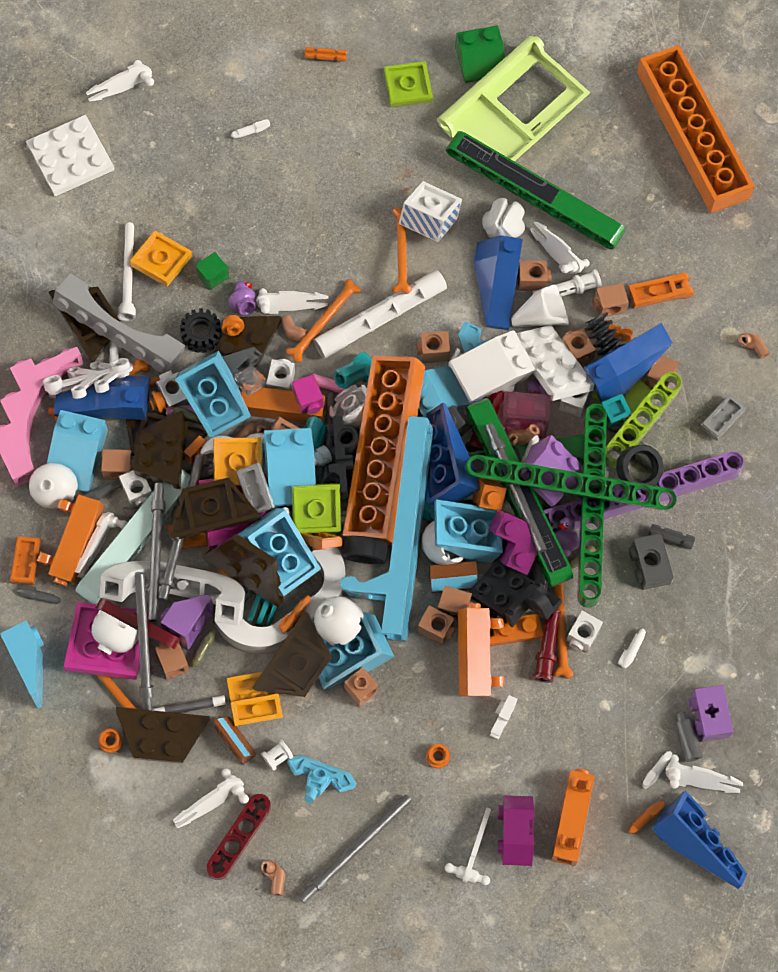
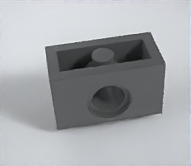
[629,533,673,590]

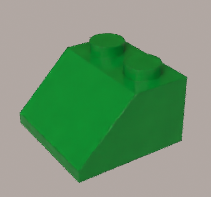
[455,25,505,83]

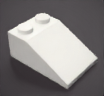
[449,330,536,402]

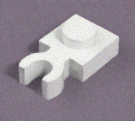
[490,695,518,740]

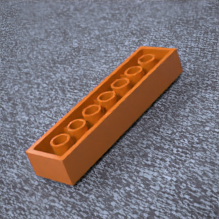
[637,45,755,214]
[343,356,425,545]

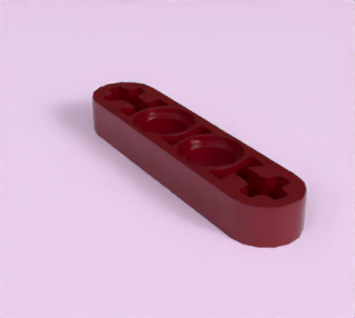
[95,598,180,650]
[207,794,271,880]

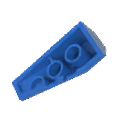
[474,235,523,331]
[582,323,673,402]
[54,375,151,420]
[425,403,480,506]
[652,790,747,889]

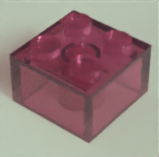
[500,391,551,440]

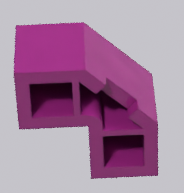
[488,509,537,575]
[497,795,534,866]

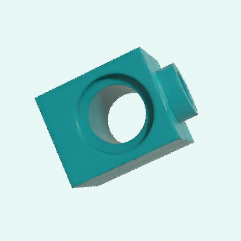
[601,394,632,429]

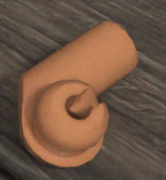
[738,333,770,359]
[261,860,285,896]

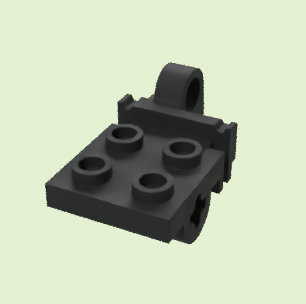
[321,415,359,500]
[469,559,562,628]

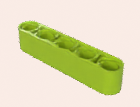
[605,372,682,468]

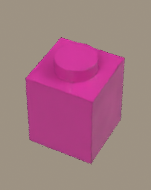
[292,374,324,415]

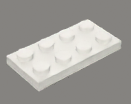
[516,325,594,401]

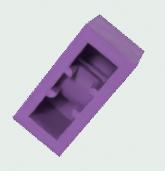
[689,685,734,742]

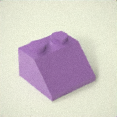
[520,435,582,507]
[160,595,214,651]

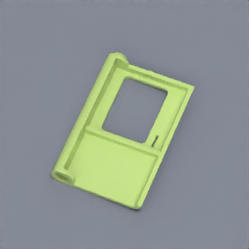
[437,36,590,161]

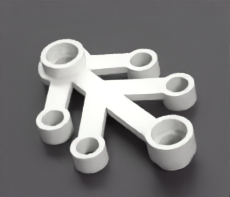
[43,358,133,399]

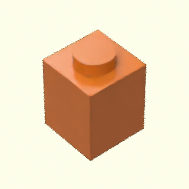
[472,478,507,510]

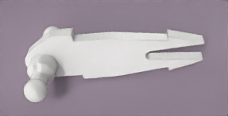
[86,60,154,101]
[530,222,590,274]
[256,288,329,314]
[75,512,128,578]
[666,754,743,793]
[173,768,249,828]
[445,808,491,885]

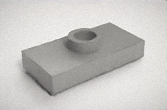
[699,393,747,441]
[236,463,275,513]

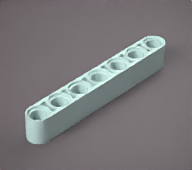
[76,469,190,604]

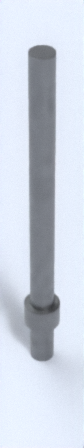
[485,424,547,553]
[148,483,166,622]
[135,572,154,710]
[298,794,412,904]

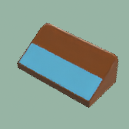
[429,561,478,593]
[213,717,256,765]

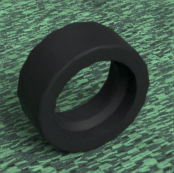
[616,444,664,490]
[341,535,388,565]

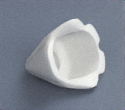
[482,198,525,238]
[511,285,569,327]

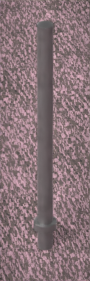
[158,455,204,601]

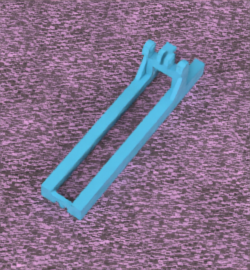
[340,416,434,642]

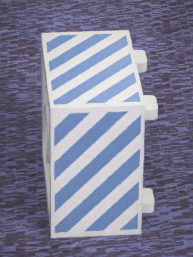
[399,181,462,242]

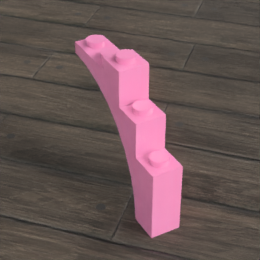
[0,347,83,487]

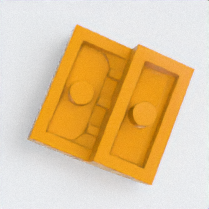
[227,672,283,726]

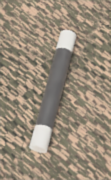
[152,695,226,713]

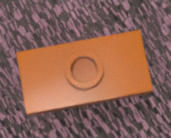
[300,532,342,550]
[10,536,42,585]

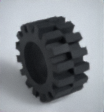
[180,308,222,353]

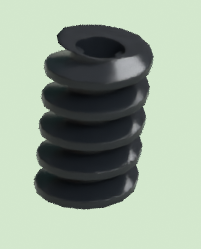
[584,312,623,356]

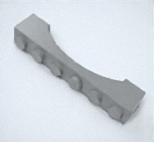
[52,273,185,373]

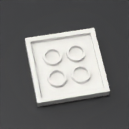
[26,115,114,197]

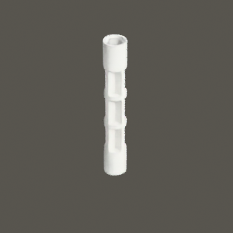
[313,270,447,359]

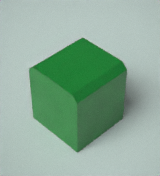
[196,252,229,290]

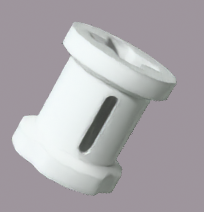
[261,739,293,771]

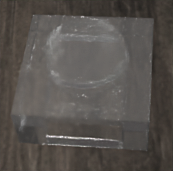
[234,365,266,396]

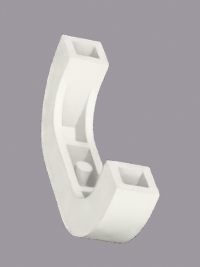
[214,547,345,654]
[100,561,245,626]

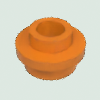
[221,315,244,336]
[148,390,167,413]
[98,728,123,753]
[426,744,450,768]

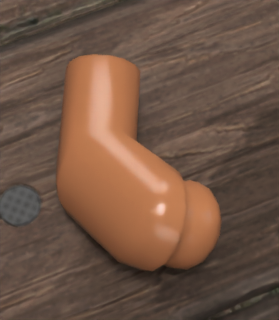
[281,315,309,342]
[234,423,268,438]
[507,424,539,446]

